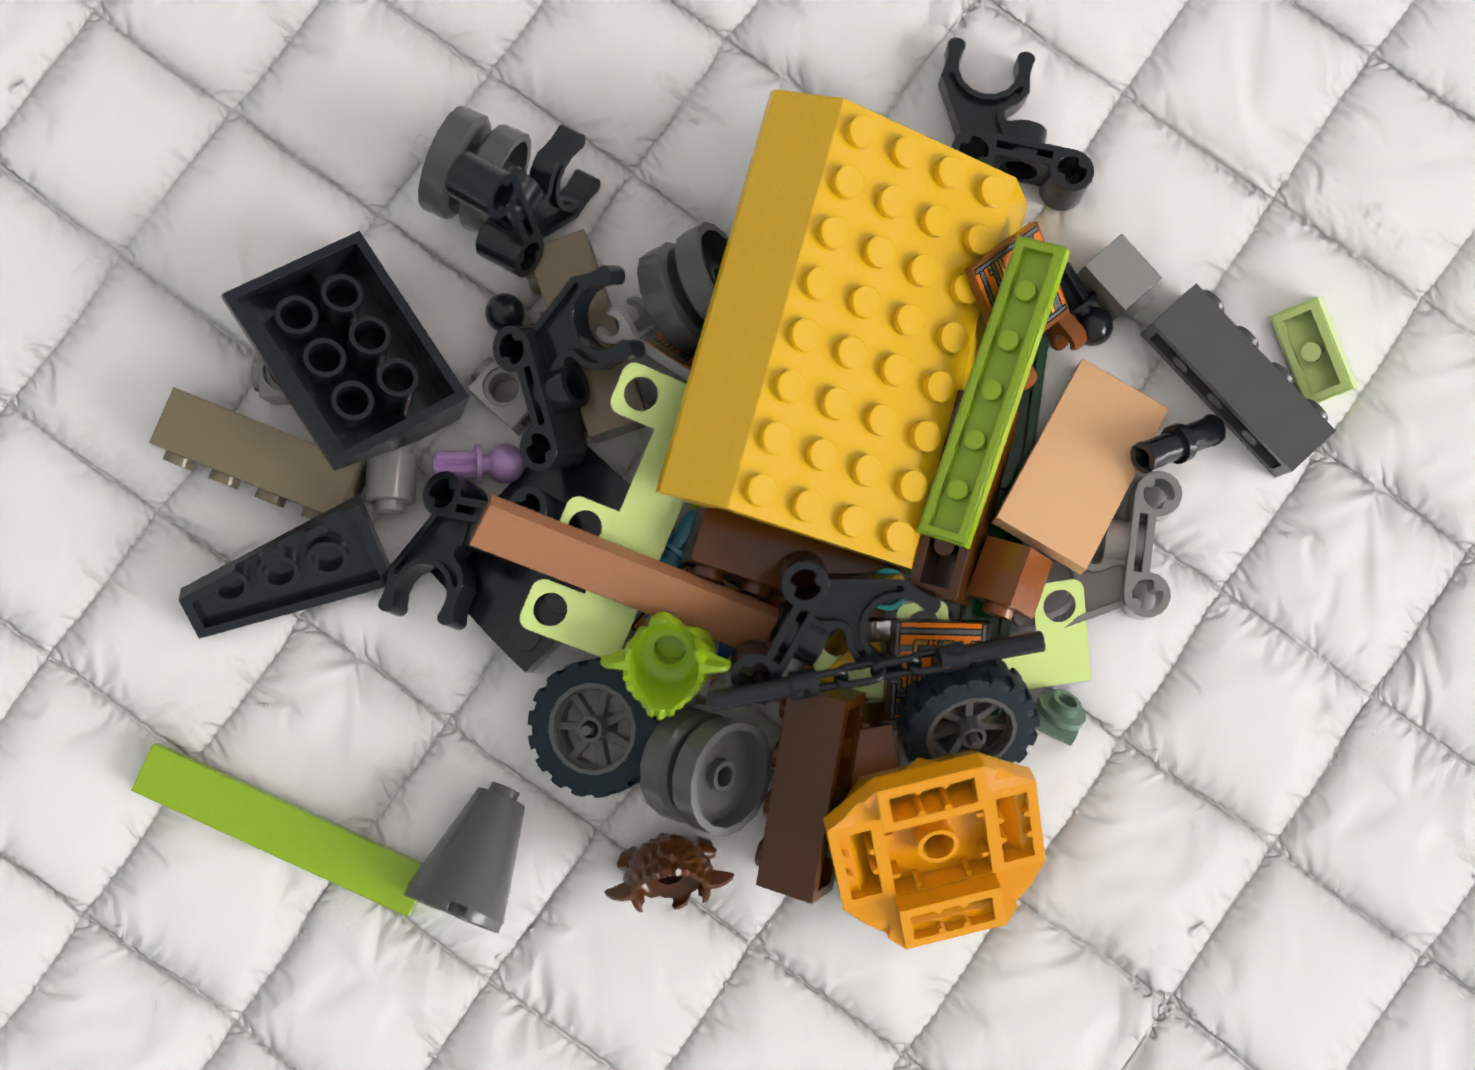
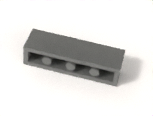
[1140,283,1336,478]

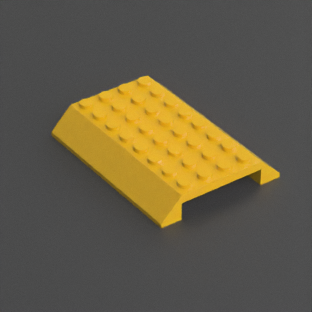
[655,89,1028,575]

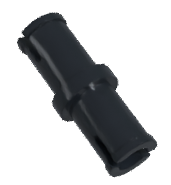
[1130,414,1226,474]

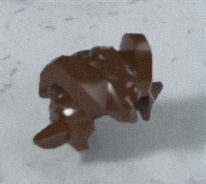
[604,833,734,912]

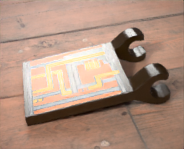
[861,617,991,724]

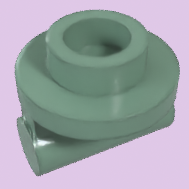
[1035,690,1086,746]

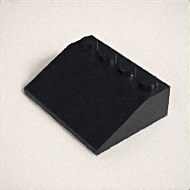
[222,231,469,471]
[430,445,673,673]

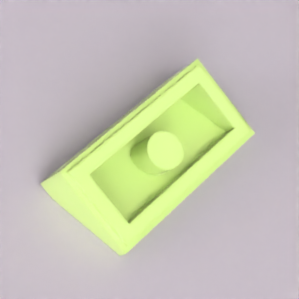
[1269,296,1359,403]

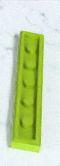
[917,235,1070,549]
[131,743,422,917]

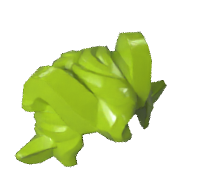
[600,611,733,721]

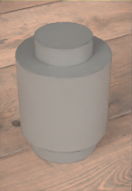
[364,443,418,514]

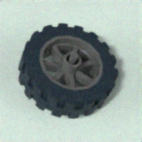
[528,658,667,798]
[895,660,1040,763]

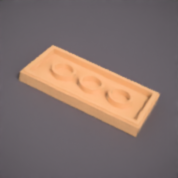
[992,359,1169,575]

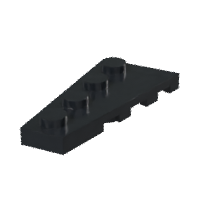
[179,494,390,639]

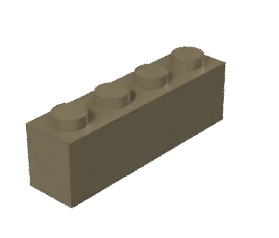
[527,229,647,444]
[149,387,366,519]

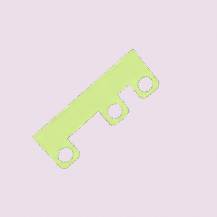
[520,362,686,657]
[814,579,1091,698]

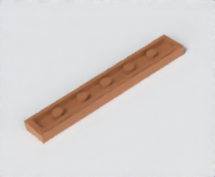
[470,495,779,648]

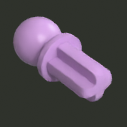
[432,444,526,484]

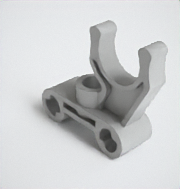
[1013,471,1182,628]

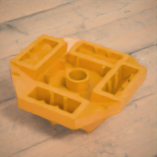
[823,749,1046,949]

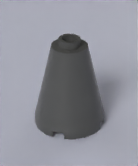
[404,782,525,933]

